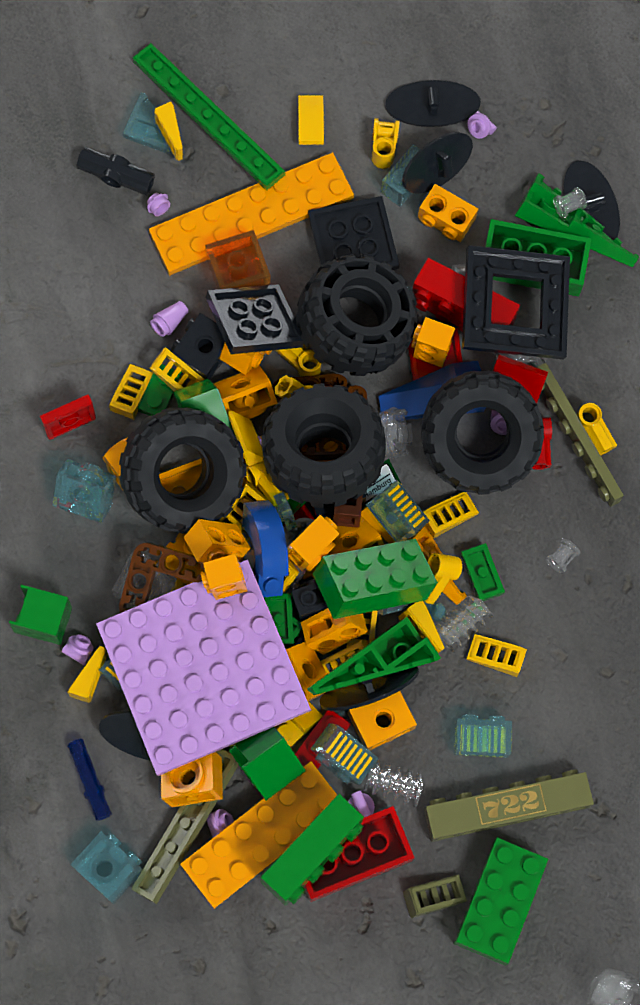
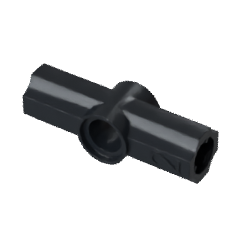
[76,147,155,196]

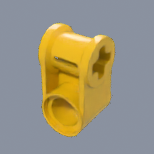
[372,118,399,169]

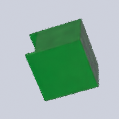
[174,379,233,431]
[9,585,72,645]
[228,727,306,801]

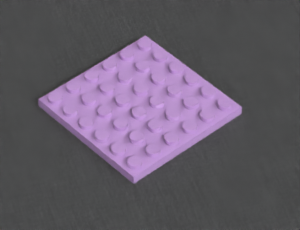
[96,560,311,776]

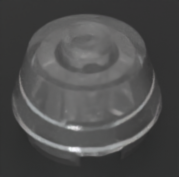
[379,407,412,459]
[587,968,640,1005]

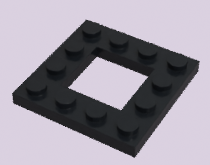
[462,245,570,360]

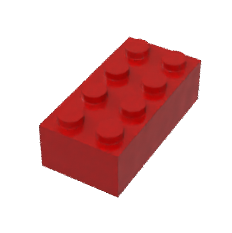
[412,258,520,331]
[304,806,415,902]

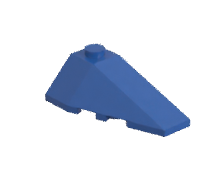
[378,361,486,422]

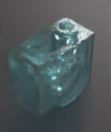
[52,459,116,523]
[70,831,142,904]

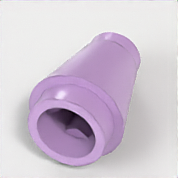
[150,301,189,337]

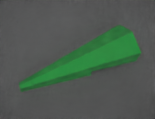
[515,173,639,267]
[307,617,441,695]

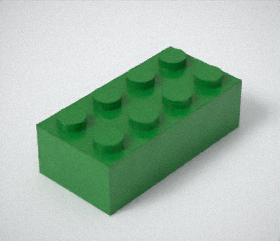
[485,219,592,297]
[313,539,438,619]
[261,794,364,906]
[454,838,548,966]

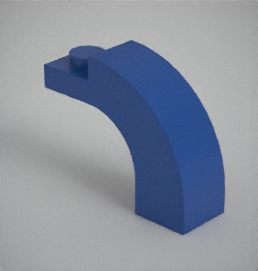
[242,500,288,597]

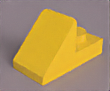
[275,701,323,748]

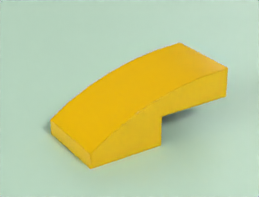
[298,95,324,145]

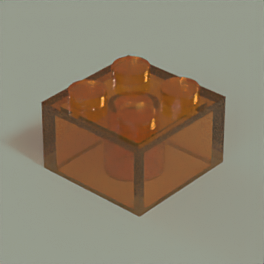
[205,230,270,289]

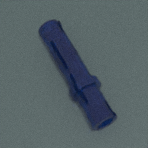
[67,738,112,821]

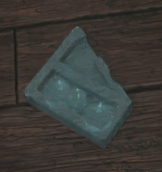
[123,92,171,154]

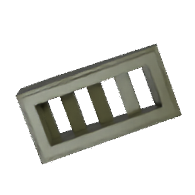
[403,874,467,918]

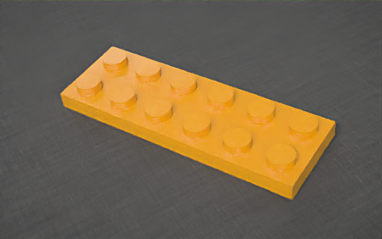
[180,762,337,909]

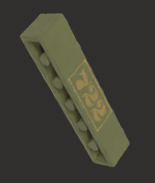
[424,769,594,842]

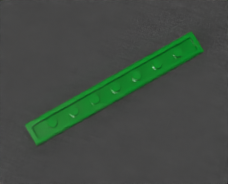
[132,43,285,190]

